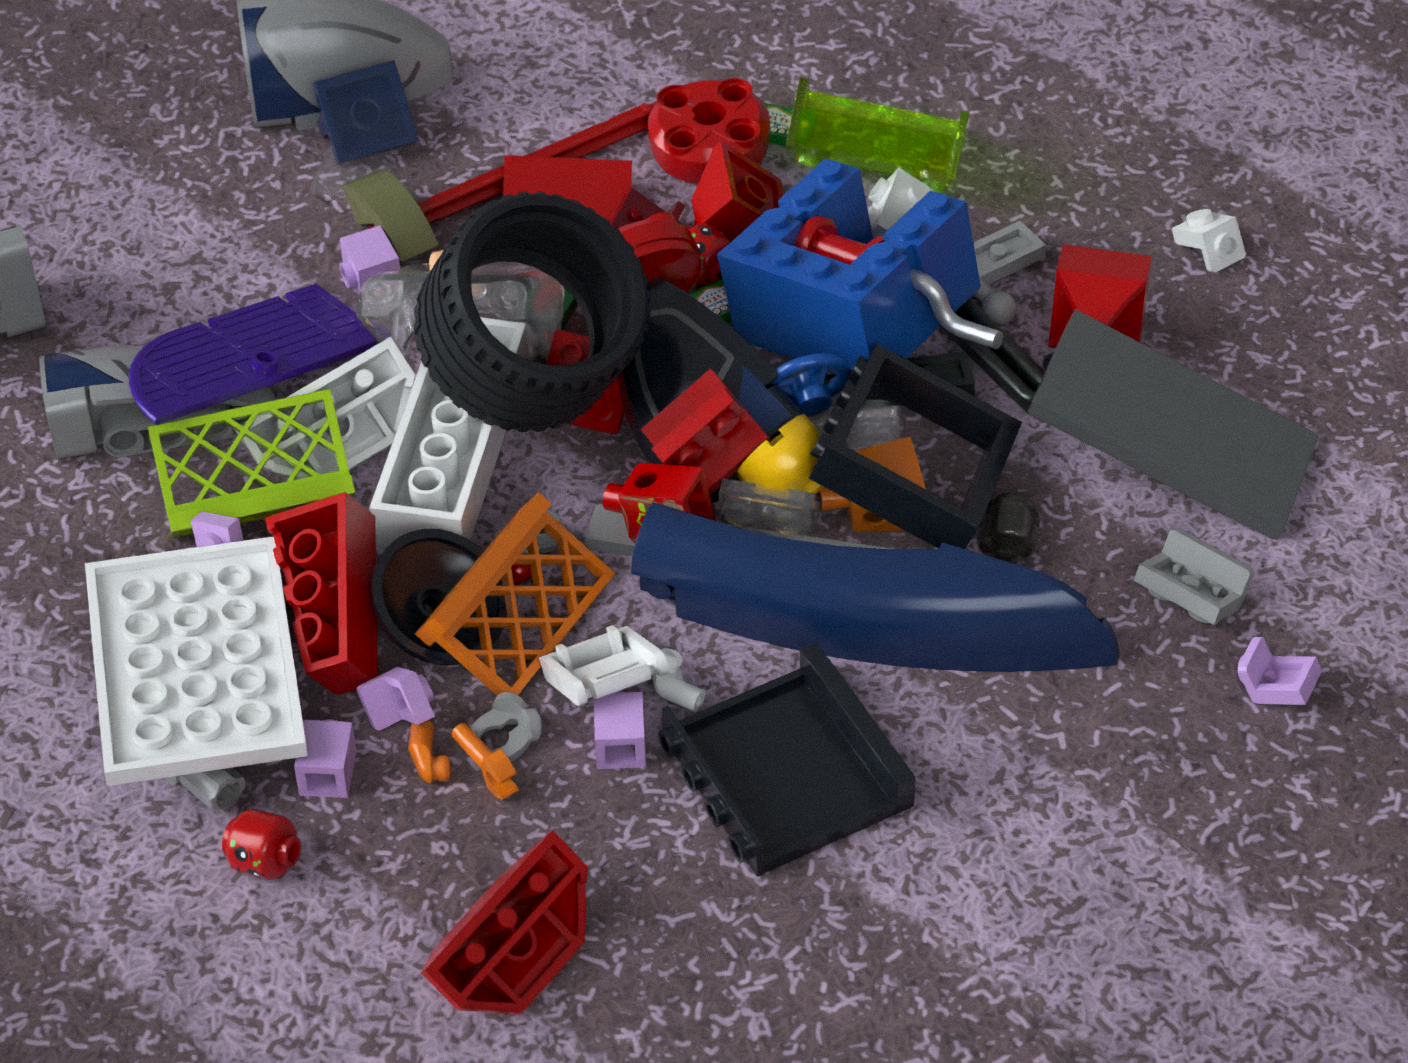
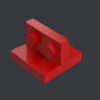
[640,368,772,495]

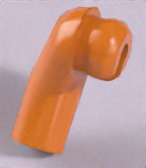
[408,720,451,784]

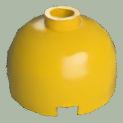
[737,414,823,504]

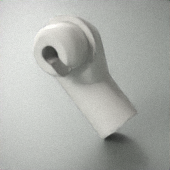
[651,648,705,712]

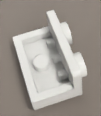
[868,168,936,239]

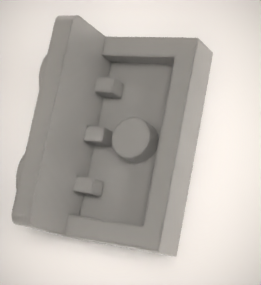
[1134,527,1254,625]

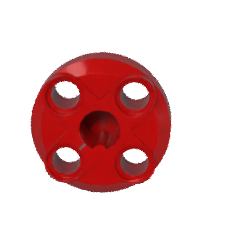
[648,78,770,184]
[618,212,703,293]

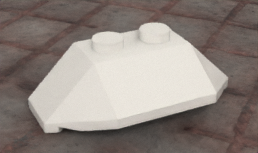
[235,337,415,480]

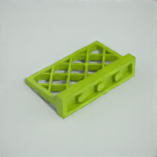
[148,389,355,539]

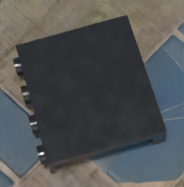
[658,642,916,877]

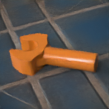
[451,723,519,800]

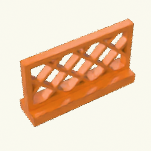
[415,492,615,696]

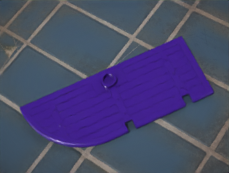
[129,284,388,425]

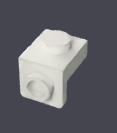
[1171,209,1246,272]

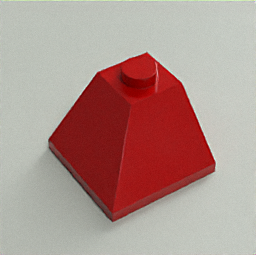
[691,141,784,241]

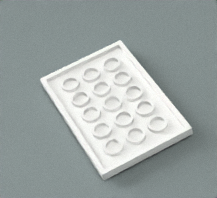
[85,536,308,786]

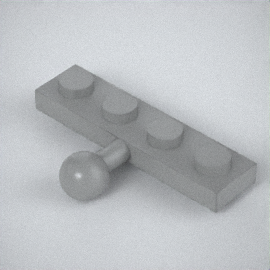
[973,221,1046,326]

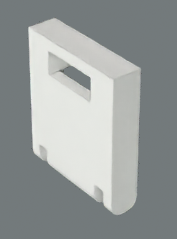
[539,625,669,706]

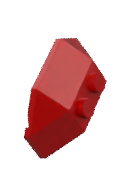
[421,830,588,1015]

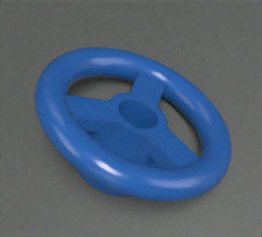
[766,353,851,416]

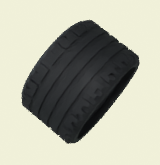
[413,192,651,432]

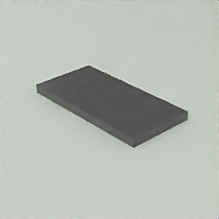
[1027,309,1319,540]

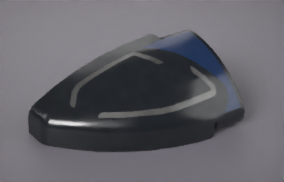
[618,277,804,503]

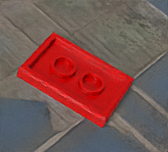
[503,155,632,221]

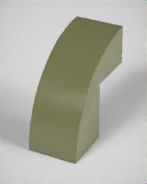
[341,169,439,262]

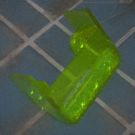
[786,77,969,194]

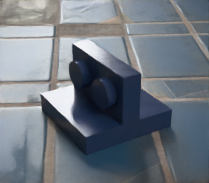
[312,60,419,165]

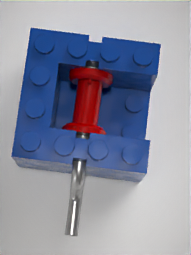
[717,158,1003,374]

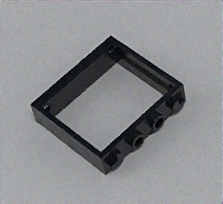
[809,344,1022,549]

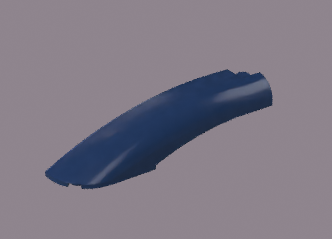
[631,502,1120,672]

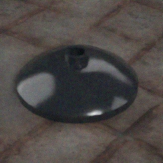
[370,529,507,666]

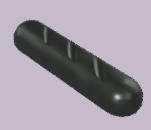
[940,298,1045,412]

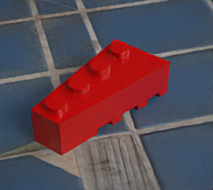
[265,492,378,695]

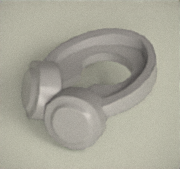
[470,692,542,762]

